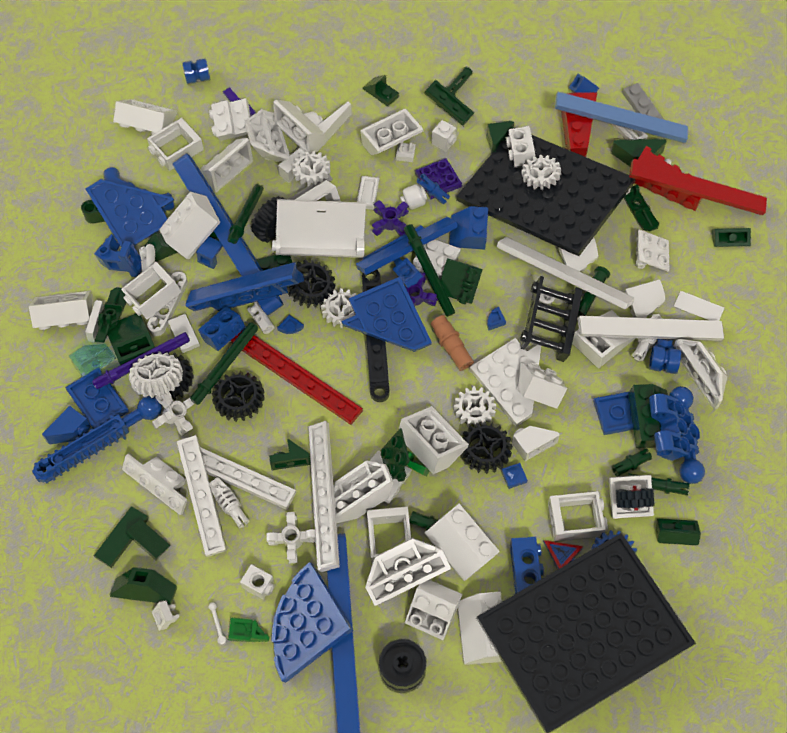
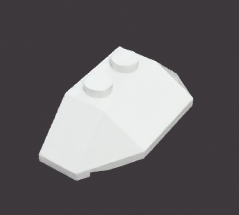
[245,109,290,162]
[674,339,727,410]
[334,460,393,523]
[365,538,451,606]

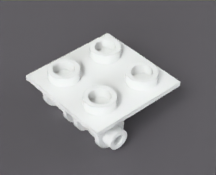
[636,229,669,272]

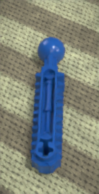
[32,396,162,484]

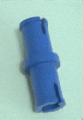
[417,174,450,204]

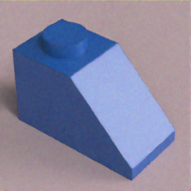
[42,406,91,444]

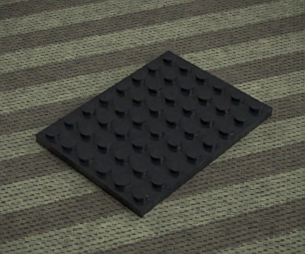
[456,127,635,256]
[476,533,696,733]

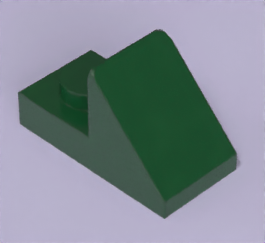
[363,75,399,107]
[269,439,311,470]

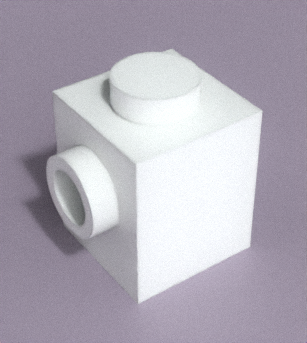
[432,120,457,152]

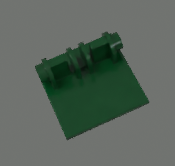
[440,258,483,304]
[380,428,410,482]

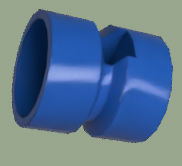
[182,58,210,84]
[649,345,681,374]

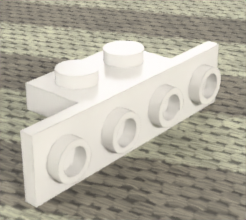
[122,454,187,515]

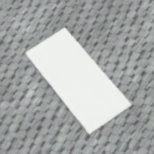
[674,291,724,321]

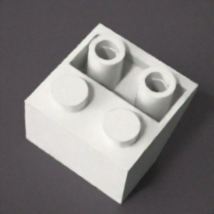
[518,362,567,409]
[405,580,463,640]

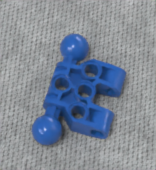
[649,386,705,484]

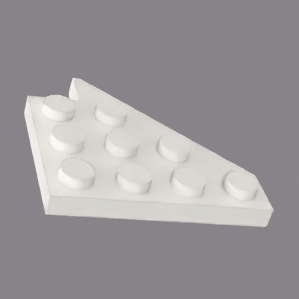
[470,338,541,427]

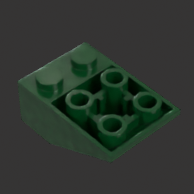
[108,314,155,365]

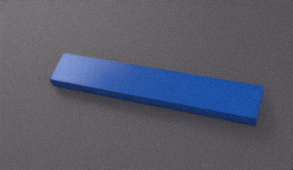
[356,217,458,275]

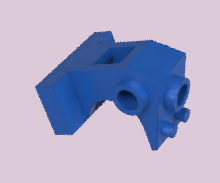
[94,234,142,277]

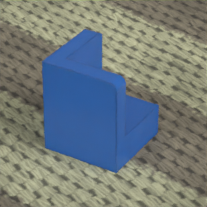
[568,74,599,93]
[196,237,223,269]

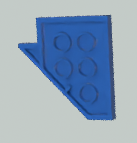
[85,179,175,247]
[341,277,432,352]

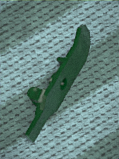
[624,184,659,232]
[95,287,127,343]

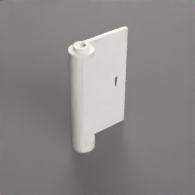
[272,199,366,258]

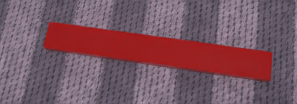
[629,159,767,216]
[231,329,363,425]

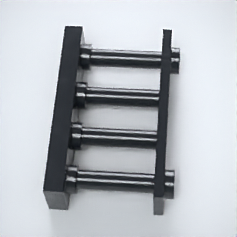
[520,276,583,362]

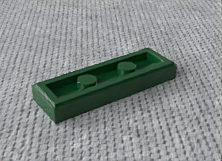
[424,80,474,126]
[94,506,149,568]

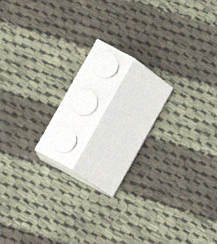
[113,99,177,135]
[273,100,325,154]
[360,109,423,155]
[200,138,253,193]
[159,192,220,259]
[29,291,92,330]
[398,406,469,475]
[424,504,500,581]
[458,592,502,665]

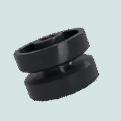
[379,639,427,694]

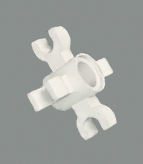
[152,391,194,436]
[266,512,316,564]

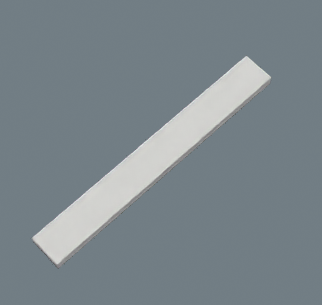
[497,237,635,309]
[578,316,724,341]
[308,421,340,572]

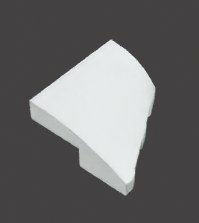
[558,238,598,272]
[625,280,665,318]

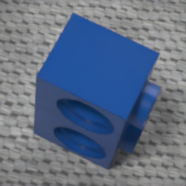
[198,306,246,351]

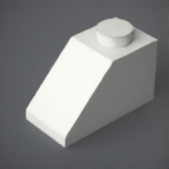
[512,426,560,461]

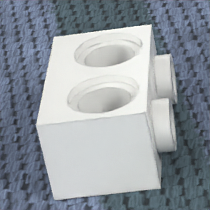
[506,126,535,167]

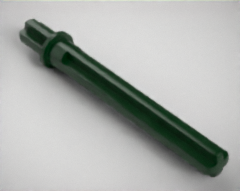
[227,184,264,244]
[404,224,455,317]
[190,322,258,405]

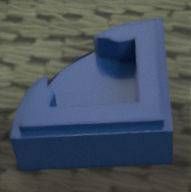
[487,307,506,331]
[277,315,304,334]

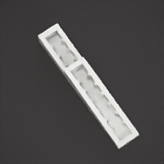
[278,102,351,183]

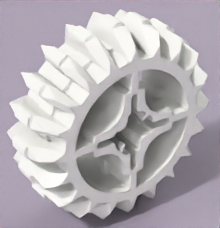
[129,352,183,398]

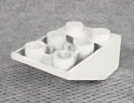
[572,310,636,369]

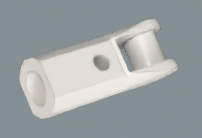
[139,244,155,272]
[247,301,275,334]

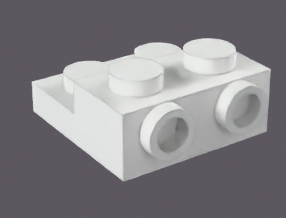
[209,98,251,141]
[413,239,461,279]

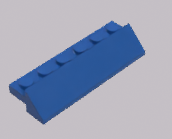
[185,262,304,311]

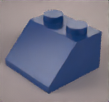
[449,206,488,250]

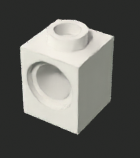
[240,565,275,600]

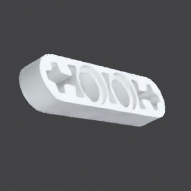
[147,272,188,336]

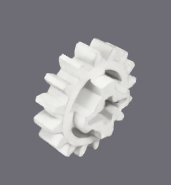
[292,151,331,186]
[522,155,561,190]
[321,288,356,328]
[454,386,497,427]

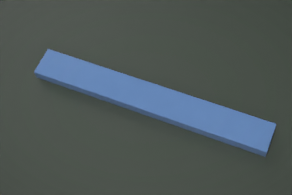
[555,92,688,143]

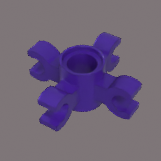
[372,200,409,236]
[405,272,437,306]

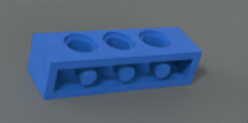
[510,537,544,594]

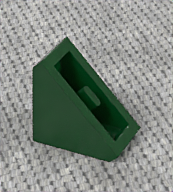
[487,121,515,154]
[145,233,178,262]

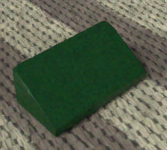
[712,228,751,247]
[657,518,701,545]
[126,519,171,561]

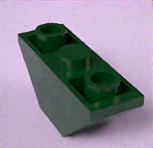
[611,139,666,167]
[110,567,177,605]

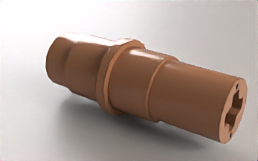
[430,315,474,371]

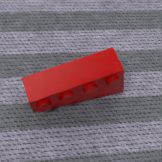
[561,92,597,157]
[635,146,703,211]

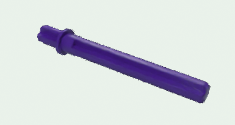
[92,332,190,389]

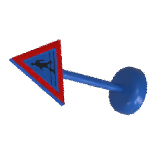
[543,540,584,569]

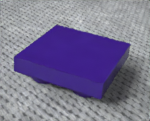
[415,158,462,200]

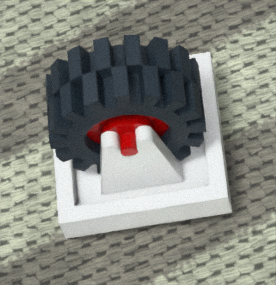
[609,475,655,519]

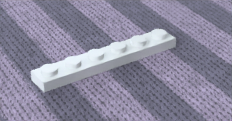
[177,435,227,557]
[180,447,296,510]

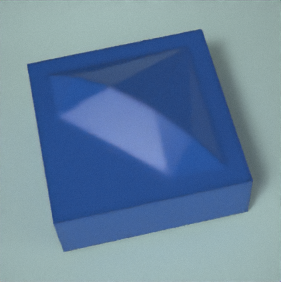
[501,463,528,489]

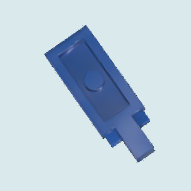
[393,258,423,288]

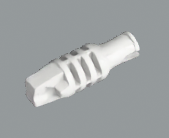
[632,314,663,361]
[210,477,250,528]

